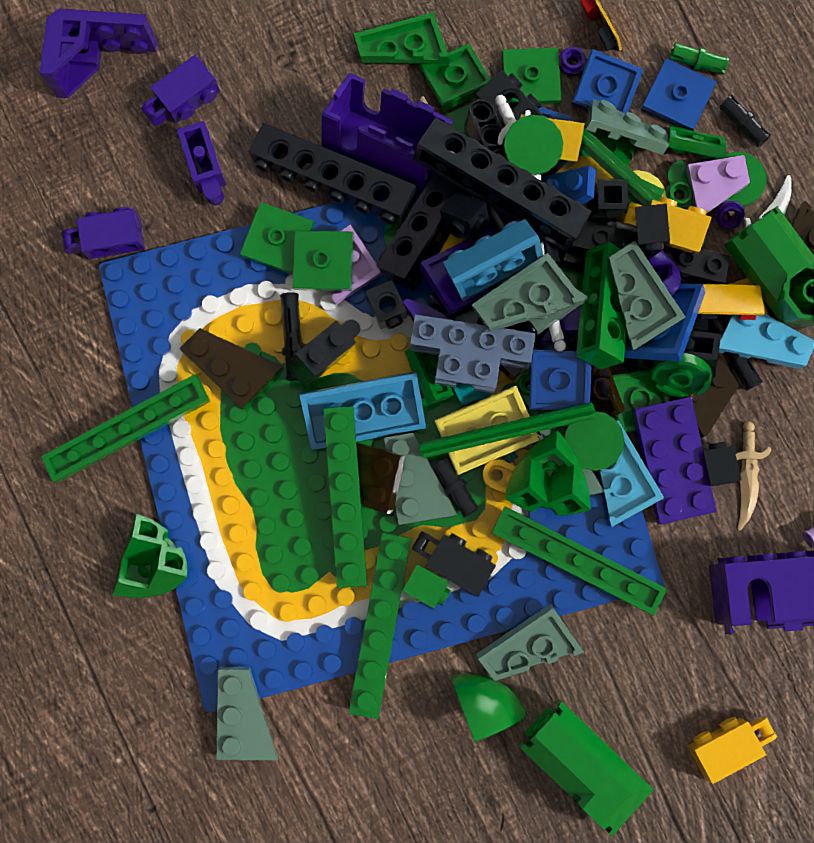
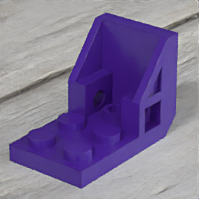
[40,8,158,98]

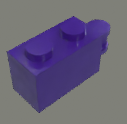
[141,54,220,126]
[177,121,226,206]
[61,207,145,260]

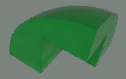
[505,430,591,516]
[112,514,188,598]
[450,673,527,742]

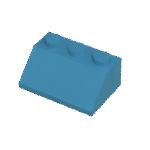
[443,219,543,302]

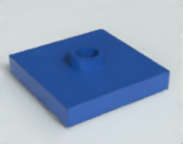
[571,49,644,114]
[641,58,717,130]
[529,350,592,410]

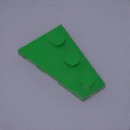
[353,12,449,64]

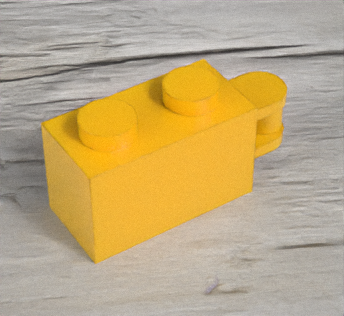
[623,197,712,255]
[687,716,777,784]

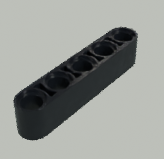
[464,100,531,222]

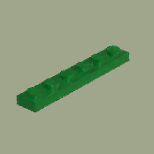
[41,374,211,483]
[323,406,367,588]
[491,506,667,616]
[349,533,411,719]

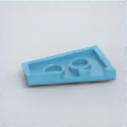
[719,314,814,369]
[600,420,664,527]

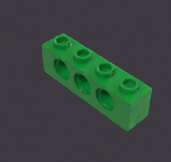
[576,241,626,369]

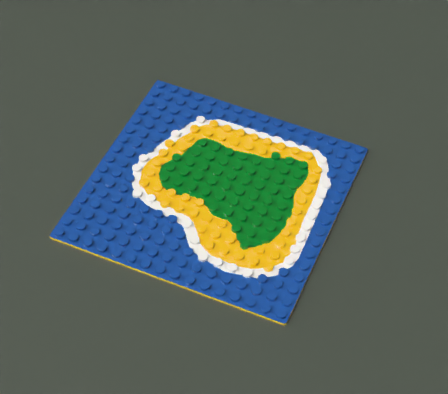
[99,174,664,712]

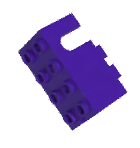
[321,72,453,194]
[709,550,814,635]

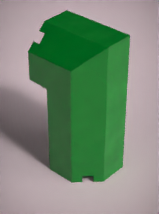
[724,206,814,330]
[518,699,654,836]

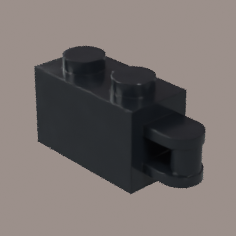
[286,320,361,389]
[411,531,496,597]

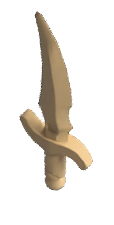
[736,421,771,531]

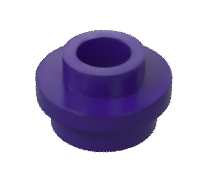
[559,47,586,76]
[715,201,745,229]

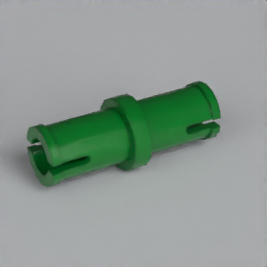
[669,42,729,75]

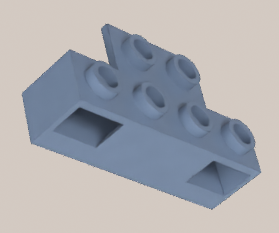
[410,314,536,394]

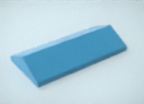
[299,371,426,450]

